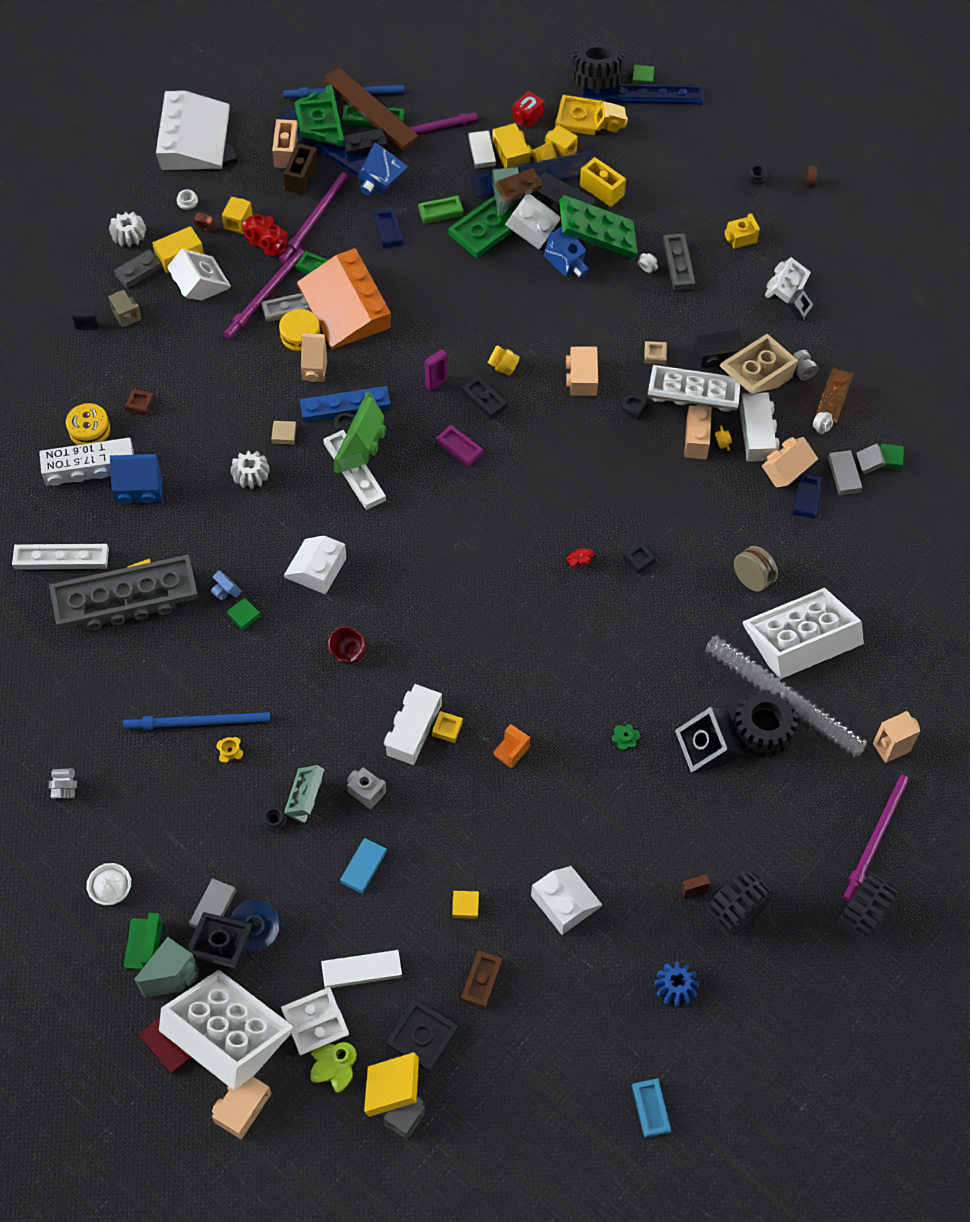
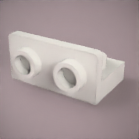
[765,257,811,303]

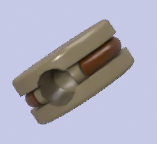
[734,546,778,592]

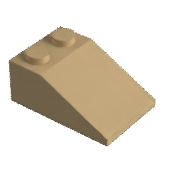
[720,334,798,394]

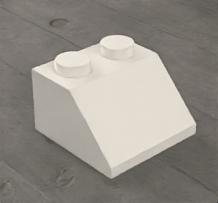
[505,194,561,249]
[168,249,231,300]
[284,536,346,594]
[531,866,602,935]

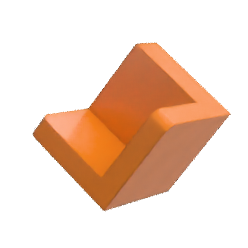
[494,724,530,768]

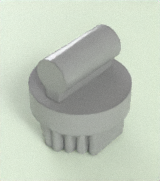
[49,768,77,799]

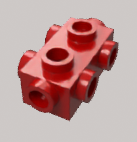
[242,213,288,256]

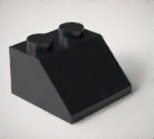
[675,707,745,773]

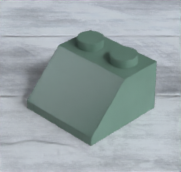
[134,937,199,998]

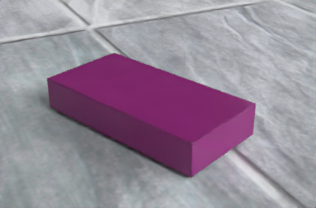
[424,349,447,391]
[436,425,484,468]

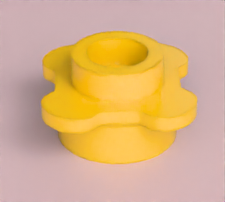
[715,426,732,451]
[216,737,243,763]

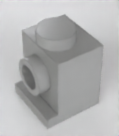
[347,767,387,809]

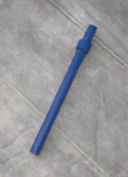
[283,85,404,99]
[123,712,270,731]

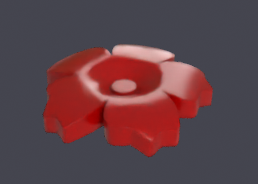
[566,548,594,568]

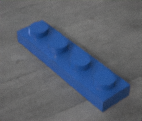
[299,386,391,422]

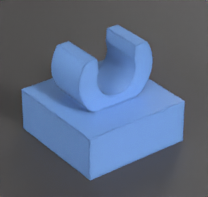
[211,571,242,600]

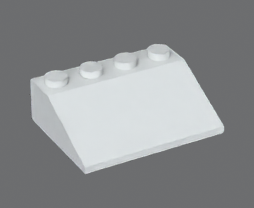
[156,91,230,170]
[648,365,740,412]
[743,588,864,679]
[159,970,294,1090]

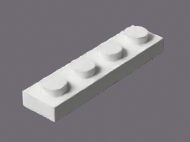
[323,430,386,510]
[12,544,109,569]

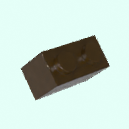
[283,143,318,195]

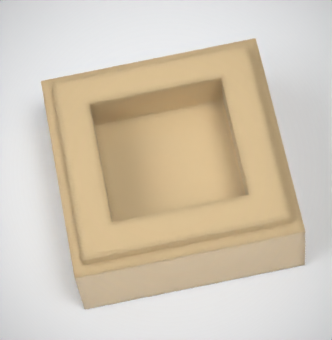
[644,341,667,365]
[271,421,296,445]

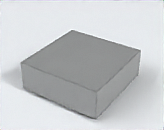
[857,443,886,474]

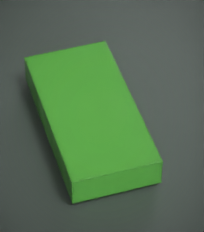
[418,196,464,224]

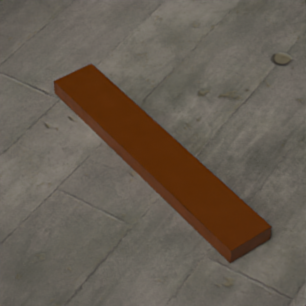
[323,67,419,151]

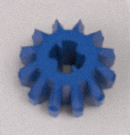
[654,961,699,1007]

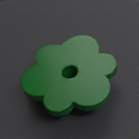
[612,724,640,750]

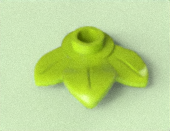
[310,1042,356,1093]

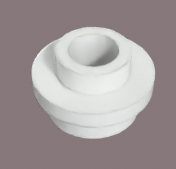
[177,189,198,209]
[638,253,658,273]
[813,412,833,434]

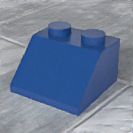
[110,454,162,504]

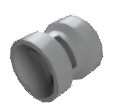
[792,350,819,381]

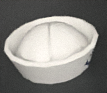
[87,863,131,905]

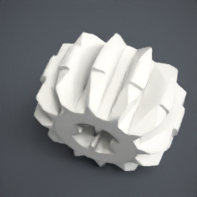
[109,211,146,247]
[230,450,270,489]

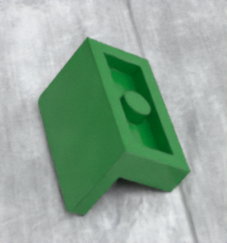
[124,913,163,970]

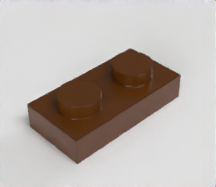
[495,168,543,202]
[461,950,502,1009]

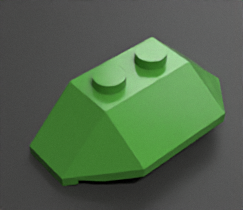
[334,392,386,473]

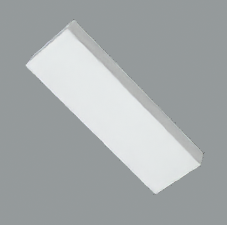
[321,950,402,989]

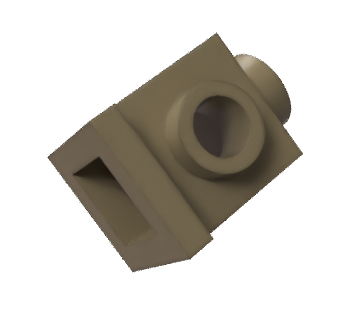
[108,290,142,328]

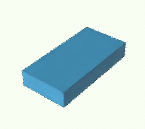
[340,838,387,894]
[632,1078,671,1138]

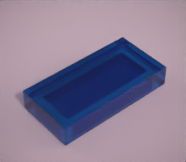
[373,208,403,249]
[793,474,823,519]

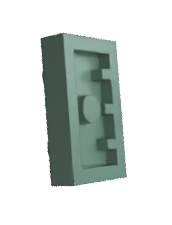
[284,765,324,823]

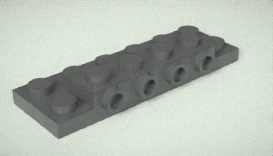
[49,554,198,630]

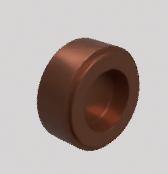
[806,166,817,187]
[193,213,216,232]

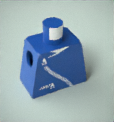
[358,142,407,196]
[544,227,589,278]

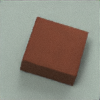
[125,389,154,416]
[681,875,710,899]

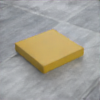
[555,95,602,136]
[364,1053,419,1117]

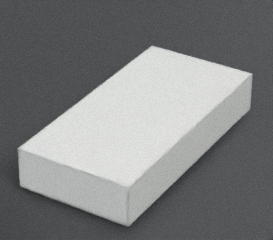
[469,131,496,169]

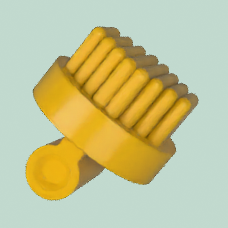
[487,346,519,376]

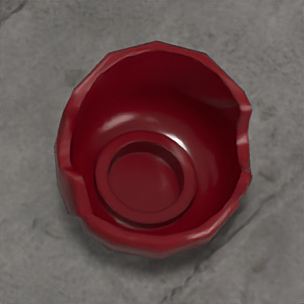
[328,626,367,664]

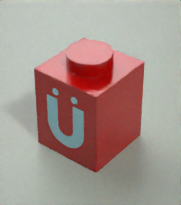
[513,91,544,129]

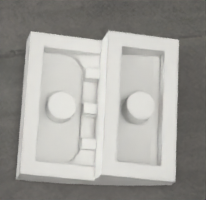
[281,987,349,1056]

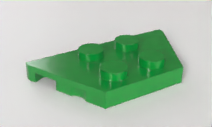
[295,85,344,146]

